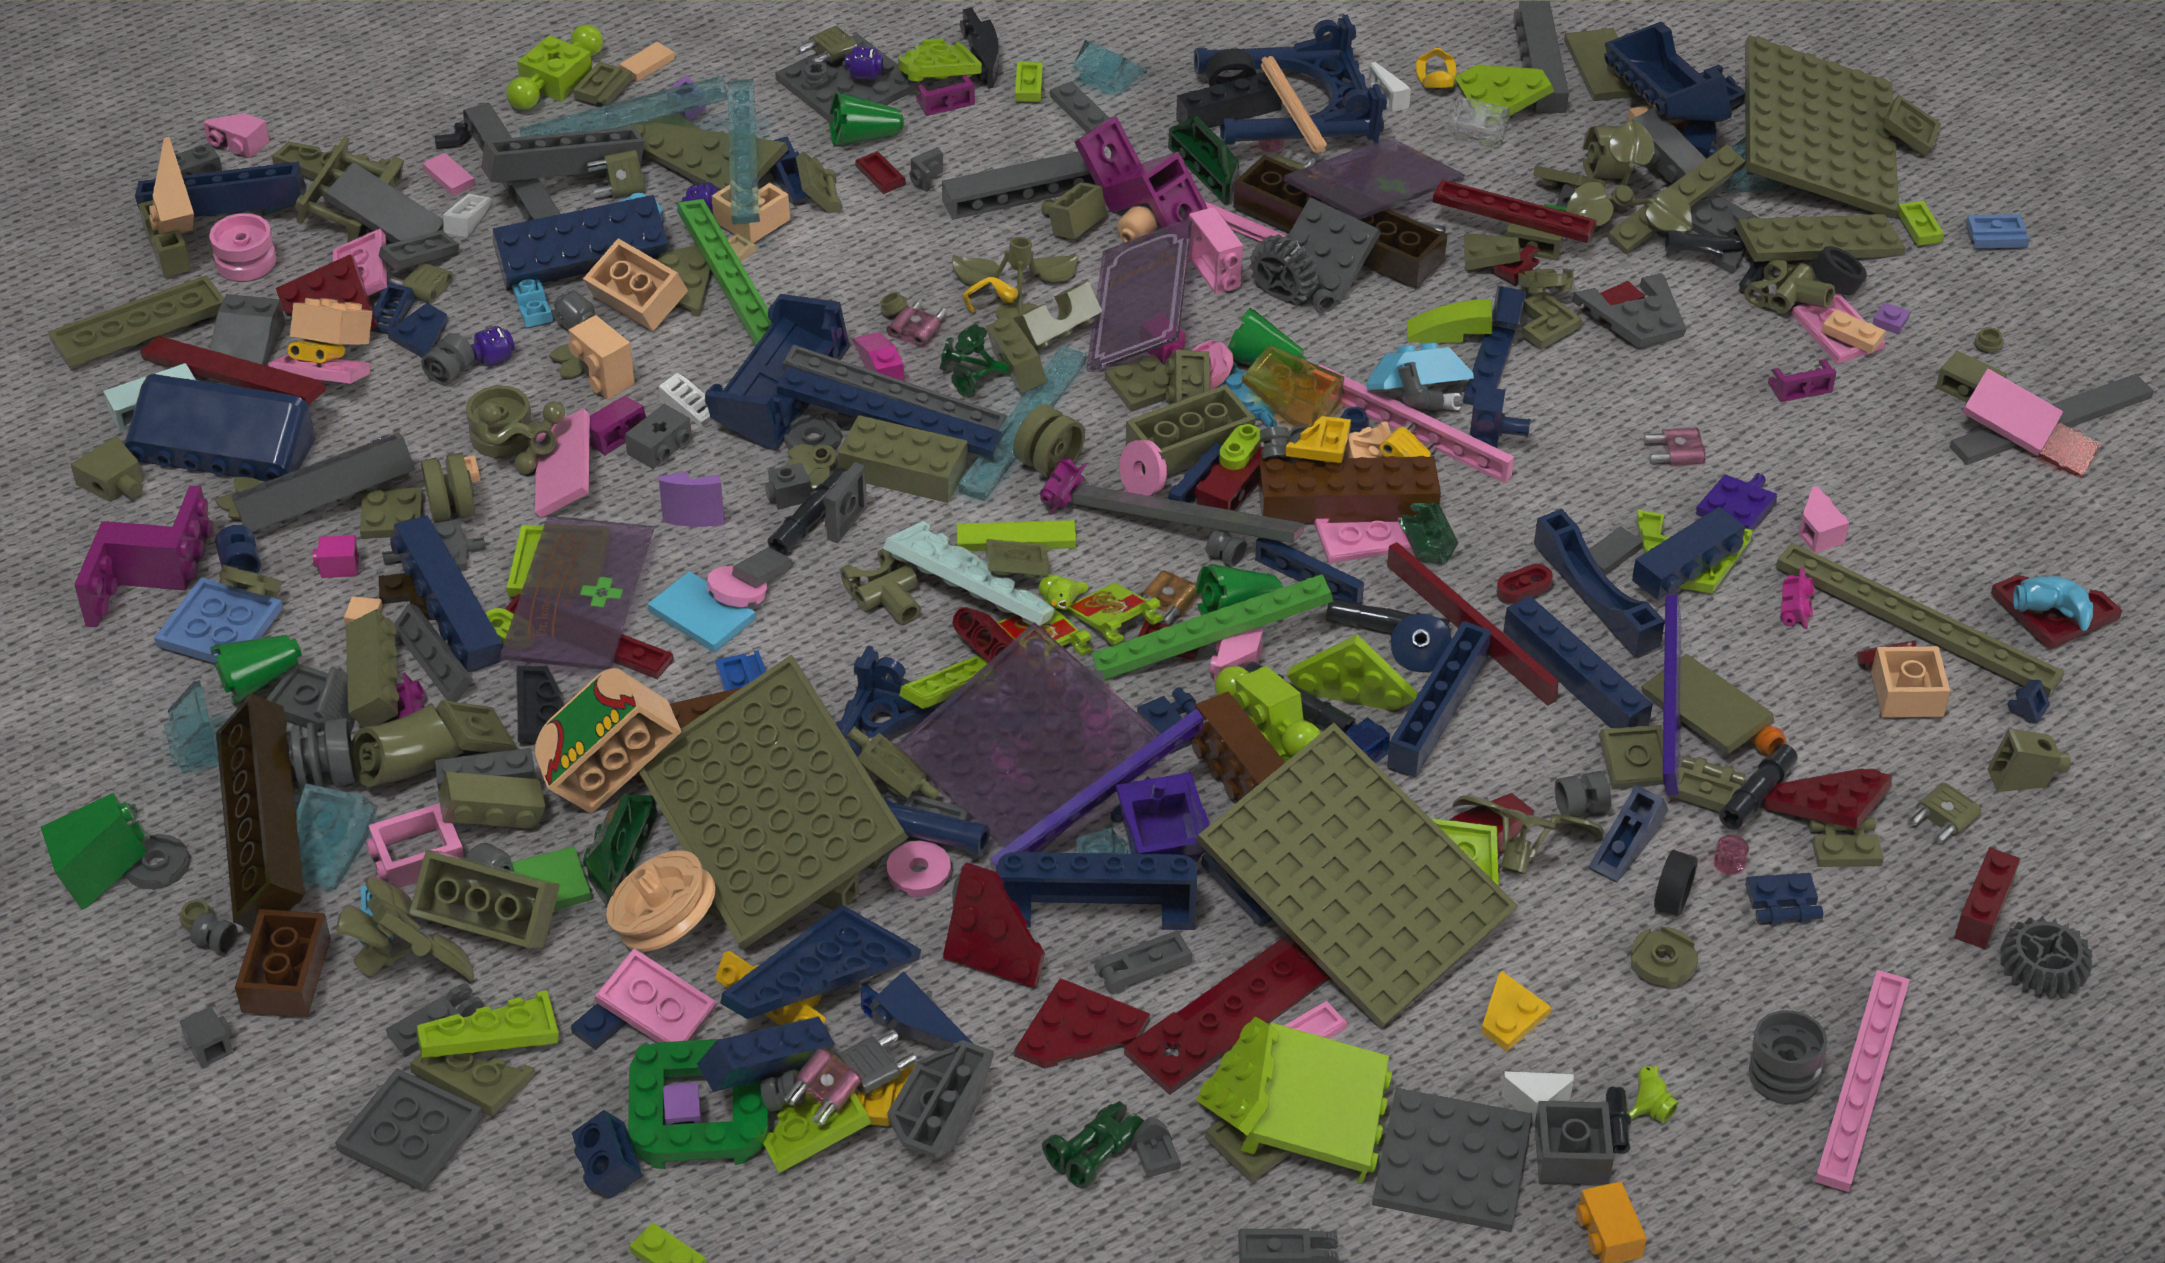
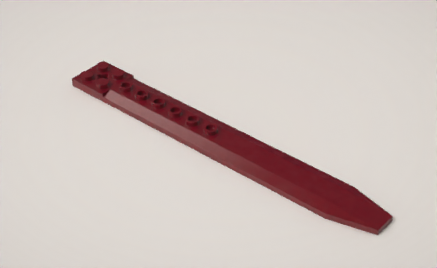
[1124,793,1534,1095]

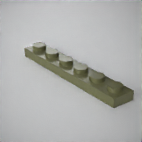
[1607,144,1746,254]

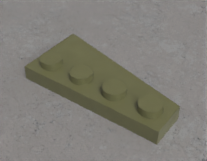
[272,141,390,186]

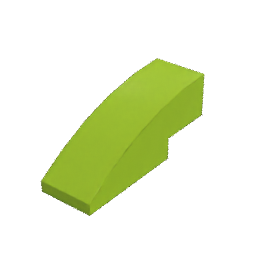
[1407,299,1492,343]

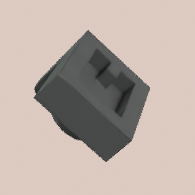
[909,147,943,192]

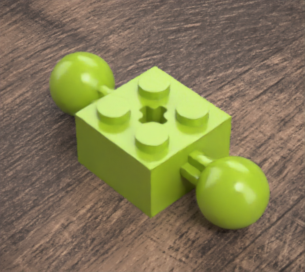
[506,24,603,110]
[1214,666,1321,758]

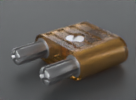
[1139,570,1200,625]

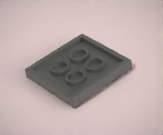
[1288,197,1381,303]
[335,1068,483,1191]

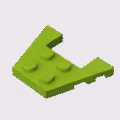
[1636,510,1753,594]

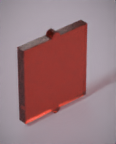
[2038,422,2101,478]

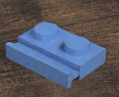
[1966,214,2030,249]

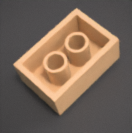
[583,238,688,331]

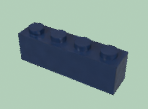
[1632,507,1745,600]
[697,1016,835,1092]

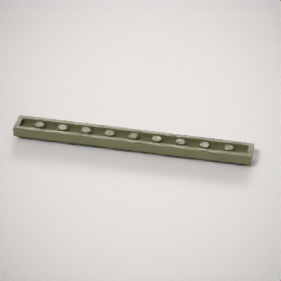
[1776,543,2065,698]

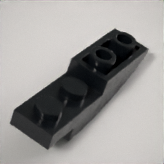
[960,7,999,89]

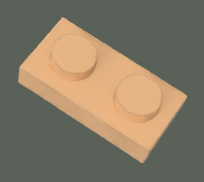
[1821,309,1886,354]

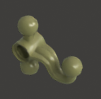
[477,401,565,475]

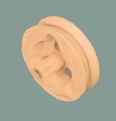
[606,850,715,952]

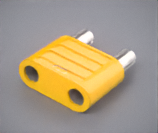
[287,339,351,363]
[1380,422,1436,457]

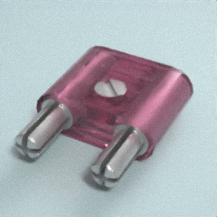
[886,299,947,348]
[1643,427,1706,466]
[785,1047,862,1126]

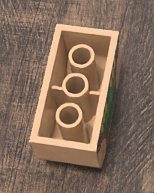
[535,668,682,814]

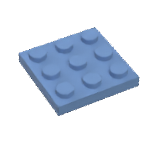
[154,577,283,663]

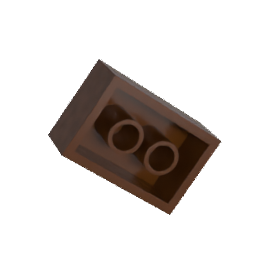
[235,909,331,1017]

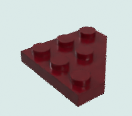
[276,254,379,330]
[1991,575,2122,650]
[1766,768,1892,829]
[942,863,1045,987]
[1014,978,1150,1069]

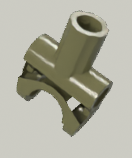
[1744,260,1835,314]
[840,549,921,625]

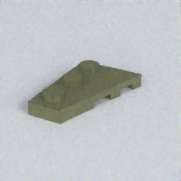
[410,1053,535,1117]

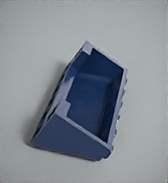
[1604,21,1732,122]
[124,374,315,482]
[997,852,1197,930]

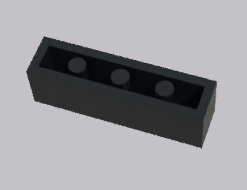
[1176,72,1282,128]

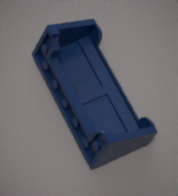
[705,294,850,450]

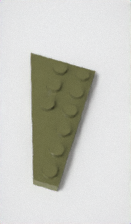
[630,119,789,193]

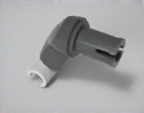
[1397,362,1461,411]

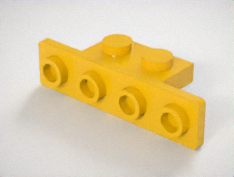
[715,951,826,1025]

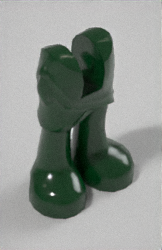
[1042,1101,1144,1189]

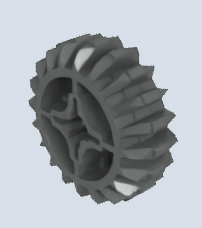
[1249,234,1320,305]
[2000,916,2092,999]

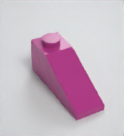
[853,332,904,381]

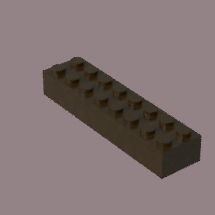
[1233,155,1447,288]
[216,694,305,929]

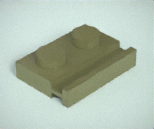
[573,61,633,108]

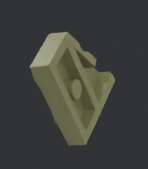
[1533,165,1607,190]
[1464,233,1521,270]

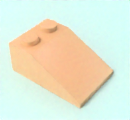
[149,137,194,234]

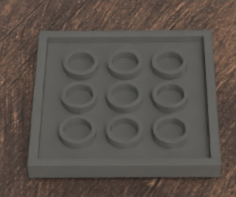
[775,34,920,123]
[1372,1088,1532,1232]

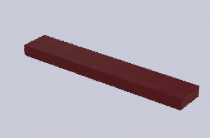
[1432,180,1597,243]
[505,594,674,680]

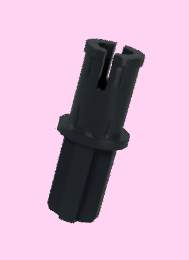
[1606,1086,1631,1154]

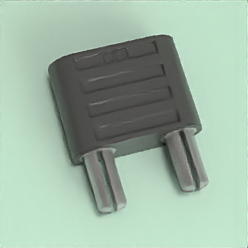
[836,1029,917,1095]

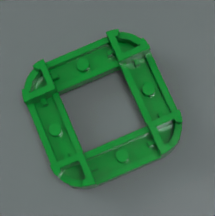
[628,1039,769,1169]

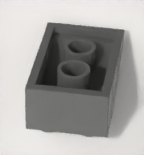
[210,294,285,366]

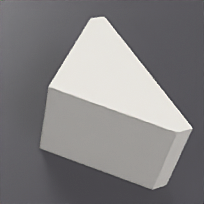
[1502,1071,1574,1123]

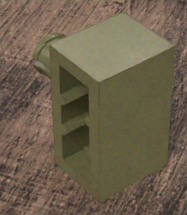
[1041,182,1107,240]

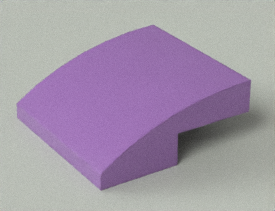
[658,472,725,527]

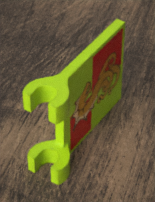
[1067,582,1163,645]
[997,600,1092,672]

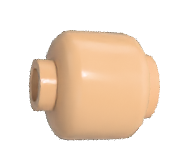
[1117,206,1158,246]

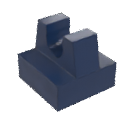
[2007,680,2050,723]

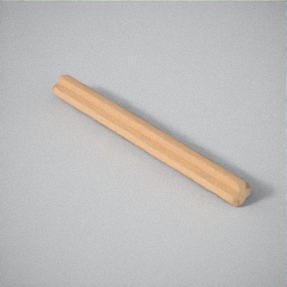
[1261,56,1327,154]

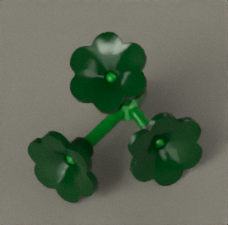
[940,324,1010,398]

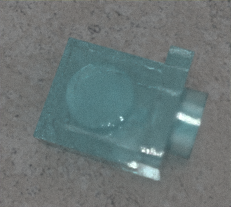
[1077,827,1128,854]

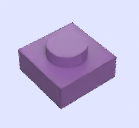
[1873,302,1910,334]

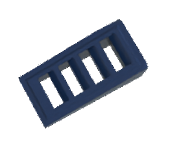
[370,283,415,334]

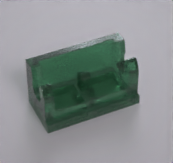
[1399,502,1458,564]

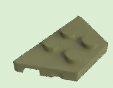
[657,245,712,317]

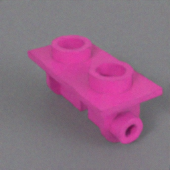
[1780,567,1814,629]

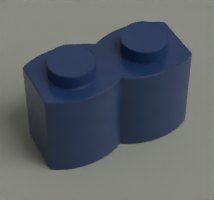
[1492,286,1526,329]

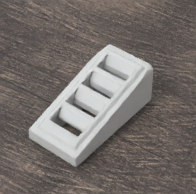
[1368,62,1411,112]
[443,194,492,237]
[659,373,711,427]

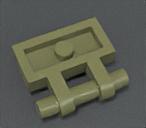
[1670,756,1746,812]
[1809,818,1884,867]

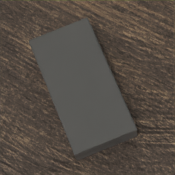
[1589,526,1643,575]
[732,547,792,588]

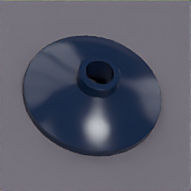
[1391,613,1452,672]

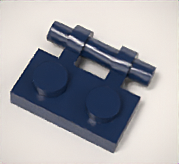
[1137,687,1196,754]
[1745,873,1823,925]

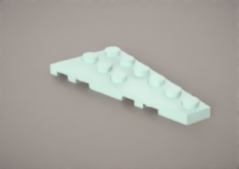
[883,521,1055,626]

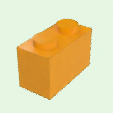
[1575,1181,1647,1263]

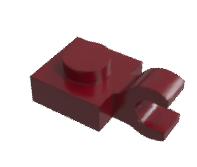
[1494,245,1539,283]

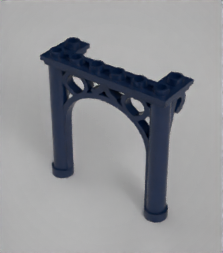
[1194,14,1387,145]
[836,645,1045,857]

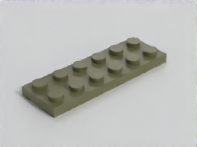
[1735,214,1905,262]
[48,275,224,368]

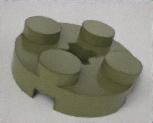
[1518,269,1574,293]
[219,565,282,598]
[1631,927,1698,989]

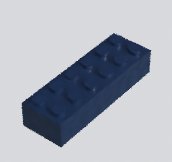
[493,195,668,291]

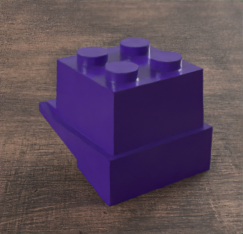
[1115,772,1210,862]

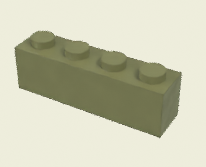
[346,609,399,727]

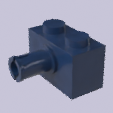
[1470,386,1531,448]

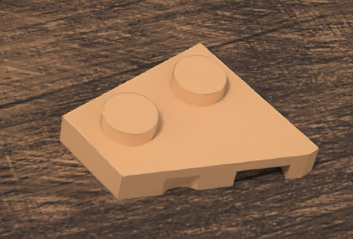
[1344,421,1391,458]

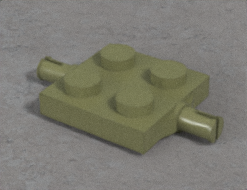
[847,726,941,800]

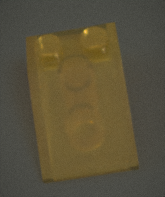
[1242,345,1344,427]

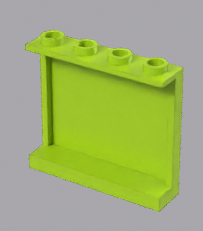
[1241,1022,1392,1184]

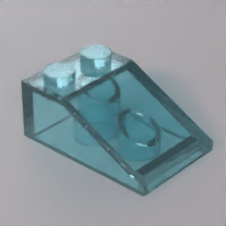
[296,784,378,890]

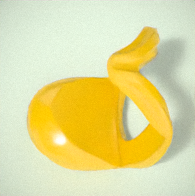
[1416,48,1457,88]
[963,277,1018,313]

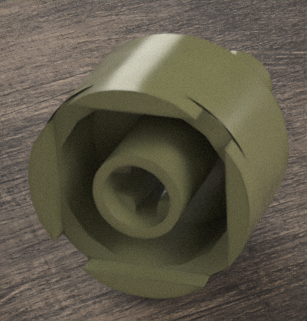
[1583,126,1629,180]

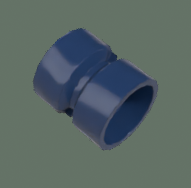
[215,525,261,573]

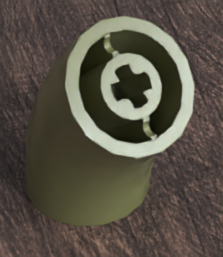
[350,703,464,787]

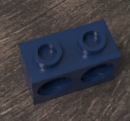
[572,1110,643,1198]

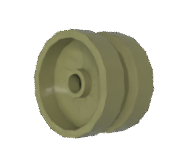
[466,385,532,458]
[1013,404,1085,478]
[421,452,475,523]

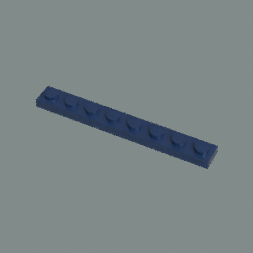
[777,367,1002,458]

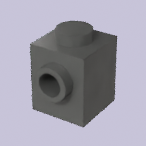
[765,462,811,510]
[180,1006,233,1068]

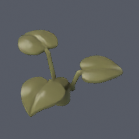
[1565,121,1692,233]
[952,237,1078,319]
[1452,796,1604,874]
[336,876,474,983]

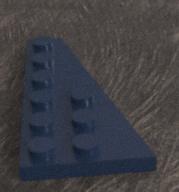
[720,904,921,1019]

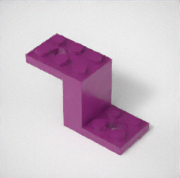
[1074,116,1208,249]
[74,485,213,627]

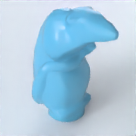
[2013,576,2093,631]

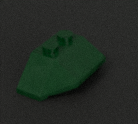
[1168,116,1239,205]
[583,794,657,907]

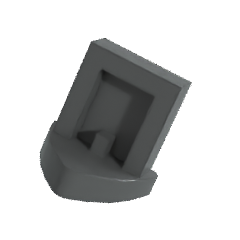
[1130,1117,1181,1178]

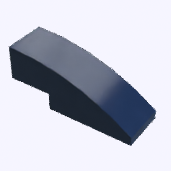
[769,136,811,203]

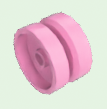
[209,213,277,281]

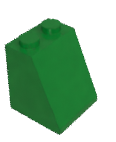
[40,793,147,909]

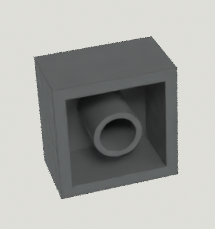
[1534,1101,1614,1184]

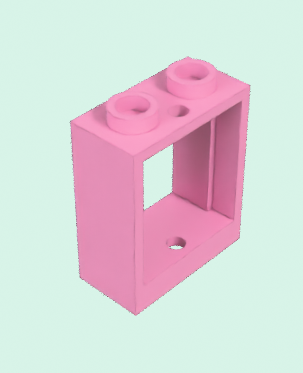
[1187,207,1243,294]
[366,803,464,888]

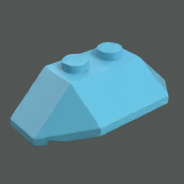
[1366,342,1474,390]

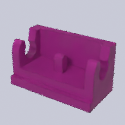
[916,75,975,116]
[1768,359,1837,402]
[589,396,646,456]

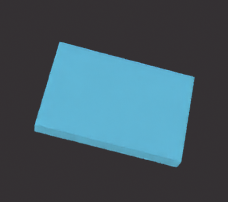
[647,571,756,653]

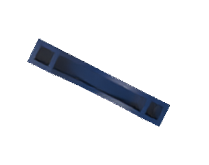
[1534,509,1665,657]

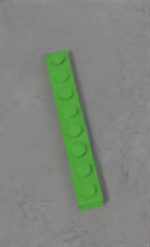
[677,199,771,346]
[1091,574,1333,680]

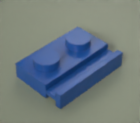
[715,650,766,691]

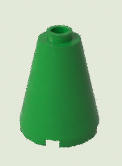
[829,93,904,146]
[1228,308,1307,375]
[1196,564,1283,616]
[210,635,302,704]

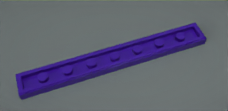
[1662,594,1681,796]
[989,709,1203,872]

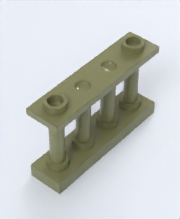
[295,136,404,242]

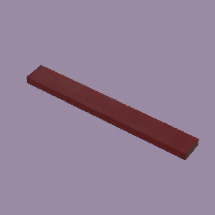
[140,336,327,406]
[1387,542,1559,706]

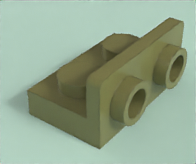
[1165,350,1210,405]

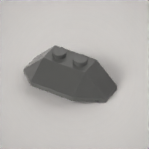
[887,1040,994,1158]

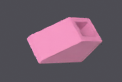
[204,113,270,158]
[1799,486,1849,553]
[1209,628,1263,684]

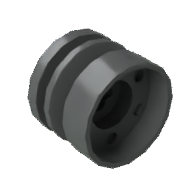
[289,718,356,791]
[1749,1010,1827,1102]

